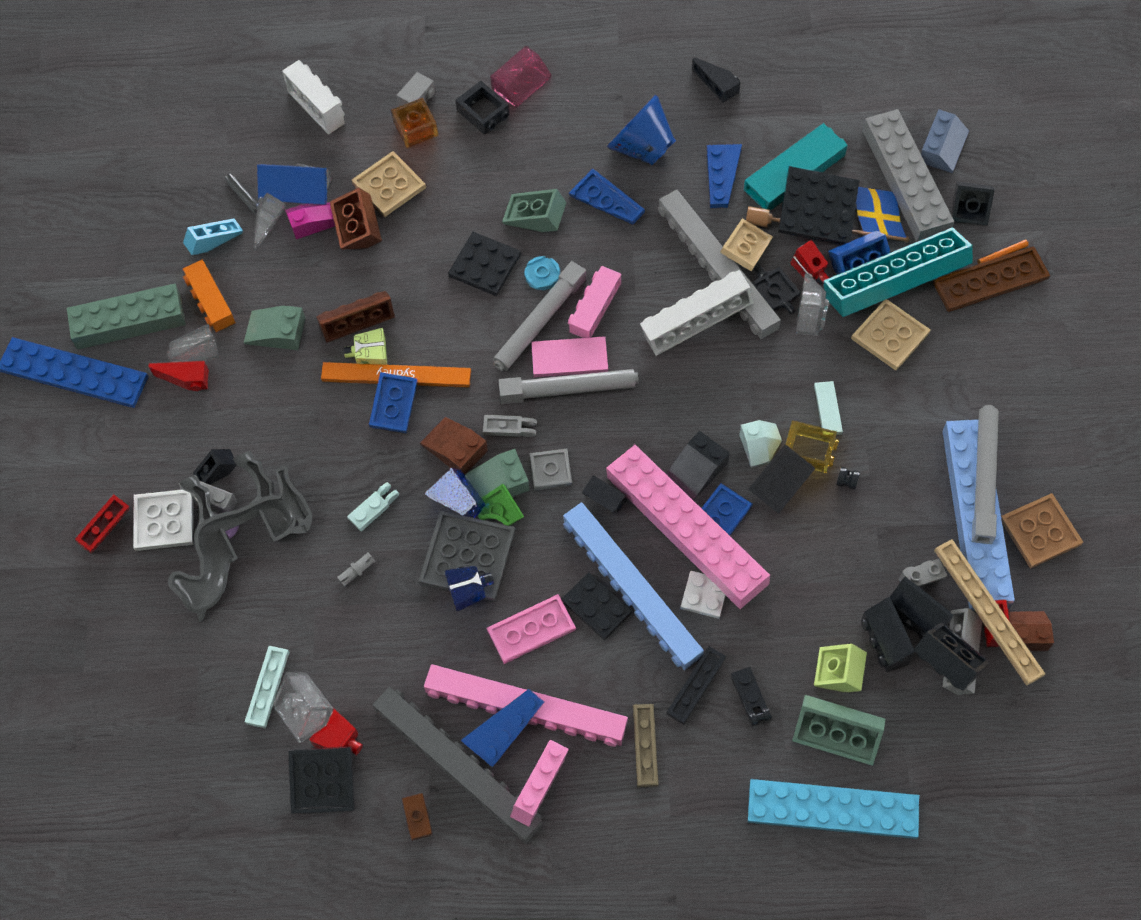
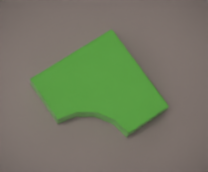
[471,484,524,526]

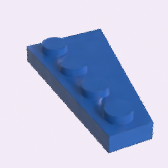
[707,144,742,208]
[569,169,645,225]
[461,689,545,767]

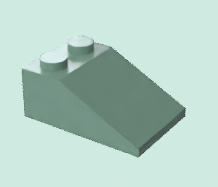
[502,189,567,232]
[244,306,306,350]
[462,449,530,503]

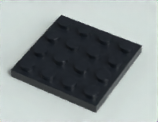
[778,166,859,245]

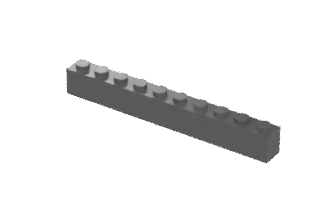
[372,687,543,844]

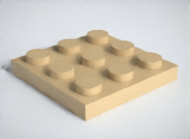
[352,151,426,217]
[851,299,931,370]

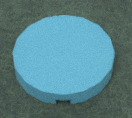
[524,256,561,290]

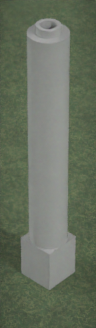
[493,261,586,371]
[499,369,639,404]
[972,405,999,544]

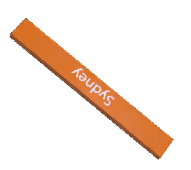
[321,362,471,388]

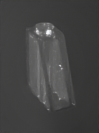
[167,324,219,362]

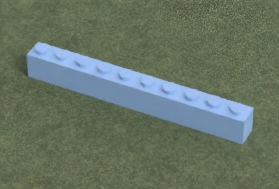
[563,502,704,671]

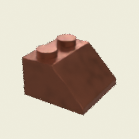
[1008,611,1054,651]

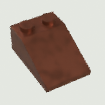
[420,417,488,477]

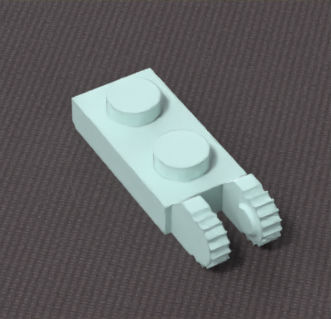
[347,482,399,531]

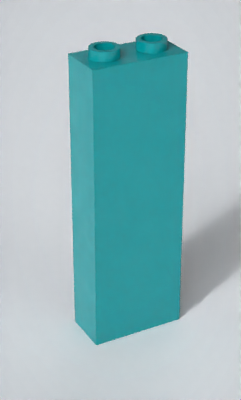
[744,123,848,211]

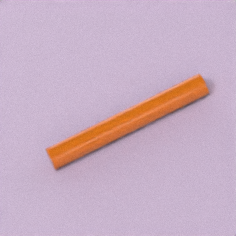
[977,240,1029,264]

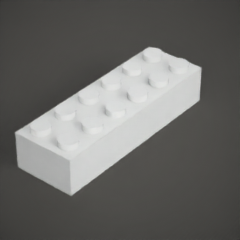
[640,270,754,356]

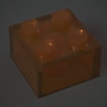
[391,98,438,148]

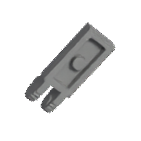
[483,415,537,437]

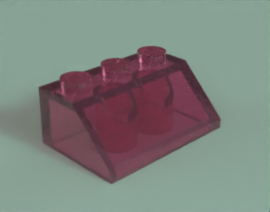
[490,46,551,108]

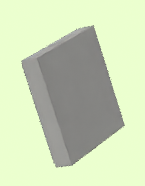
[529,449,572,491]

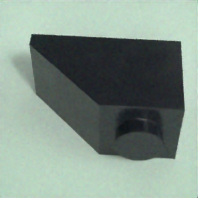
[193,449,237,485]

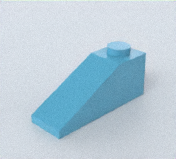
[183,219,243,255]

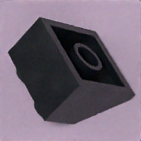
[952,181,995,225]

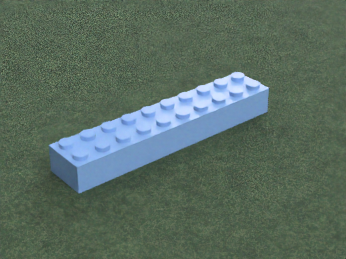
[942,420,1015,611]

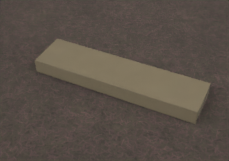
[633,704,658,787]

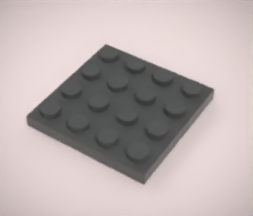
[418,511,516,601]

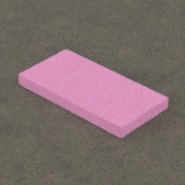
[532,337,608,377]
[487,594,576,664]

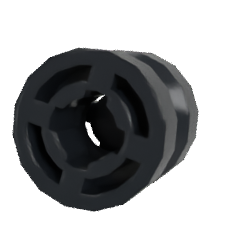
[836,467,860,490]

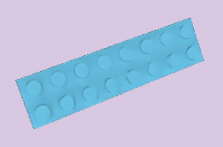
[747,779,919,839]

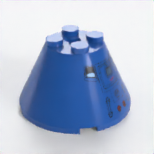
[606,95,676,166]

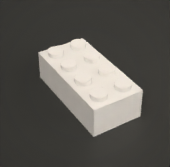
[282,60,345,135]

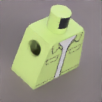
[344,328,387,365]

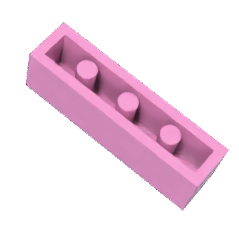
[568,266,621,338]
[510,740,569,827]

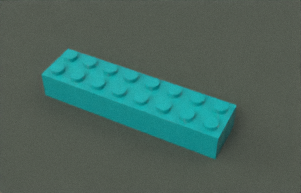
[823,227,973,317]

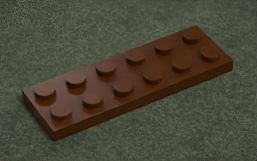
[933,246,1050,312]

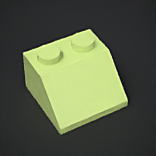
[814,644,867,692]

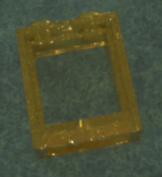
[786,420,839,473]

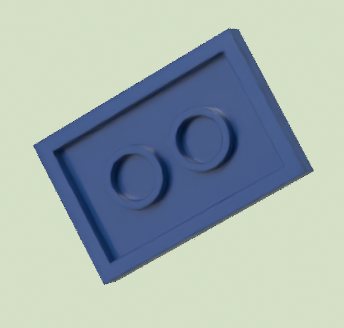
[369,372,418,433]

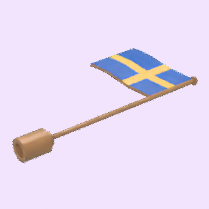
[746,187,910,243]

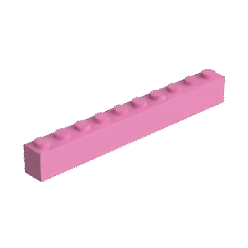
[424,664,628,747]

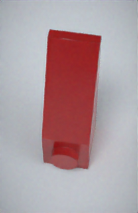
[149,361,209,391]

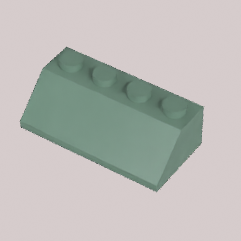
[792,695,886,766]

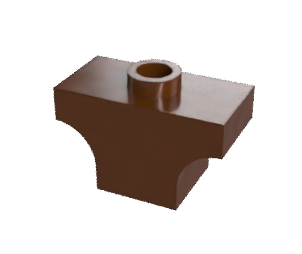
[402,793,432,841]

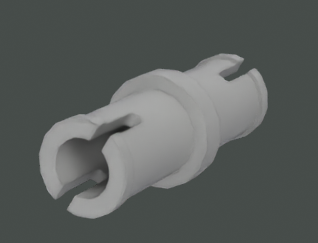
[337,552,376,586]

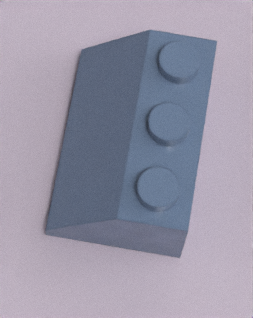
[921,109,969,173]

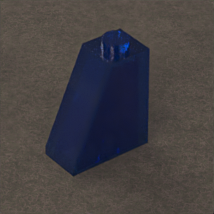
[425,468,486,517]

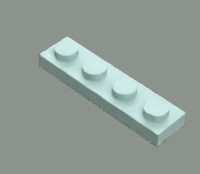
[245,646,289,728]

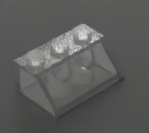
[796,273,829,336]
[273,672,333,743]

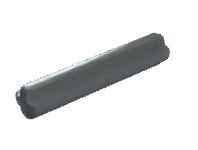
[225,174,261,214]

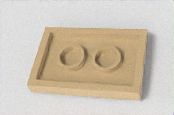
[720,218,773,271]

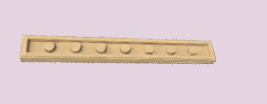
[934,539,1045,686]

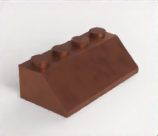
[316,291,395,343]

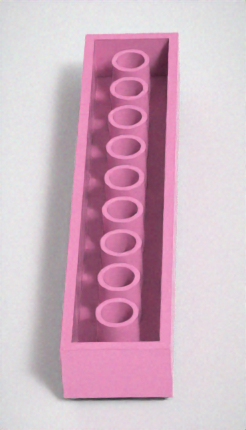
[606,445,770,609]

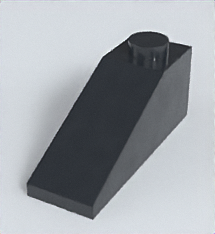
[692,57,741,103]

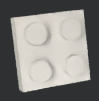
[681,571,725,619]

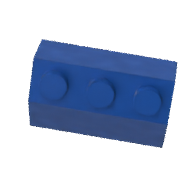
[828,231,891,275]

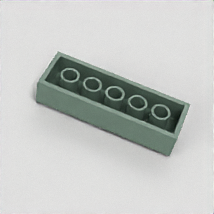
[67,283,186,350]

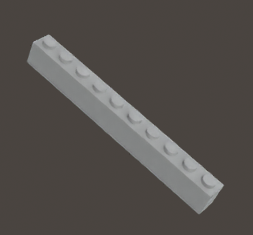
[658,190,781,339]

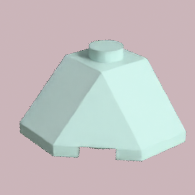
[739,420,782,468]

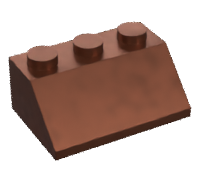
[330,188,382,250]

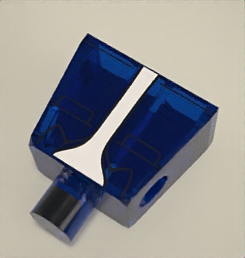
[445,566,494,611]

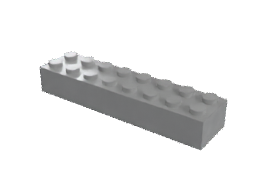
[863,109,954,242]

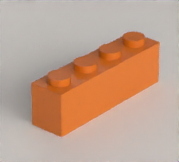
[183,259,236,332]

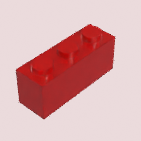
[75,494,130,554]

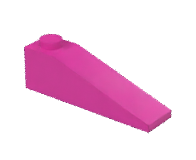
[285,203,335,239]

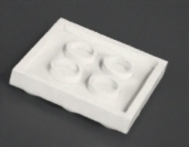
[134,490,194,551]

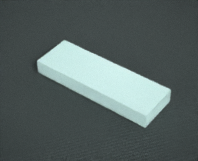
[814,381,843,436]

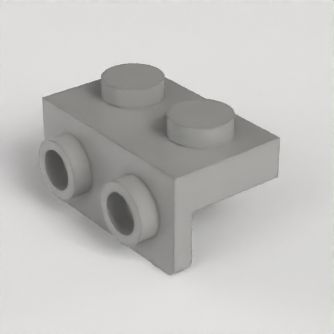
[899,559,947,587]

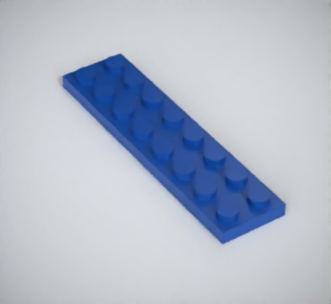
[0,337,149,408]

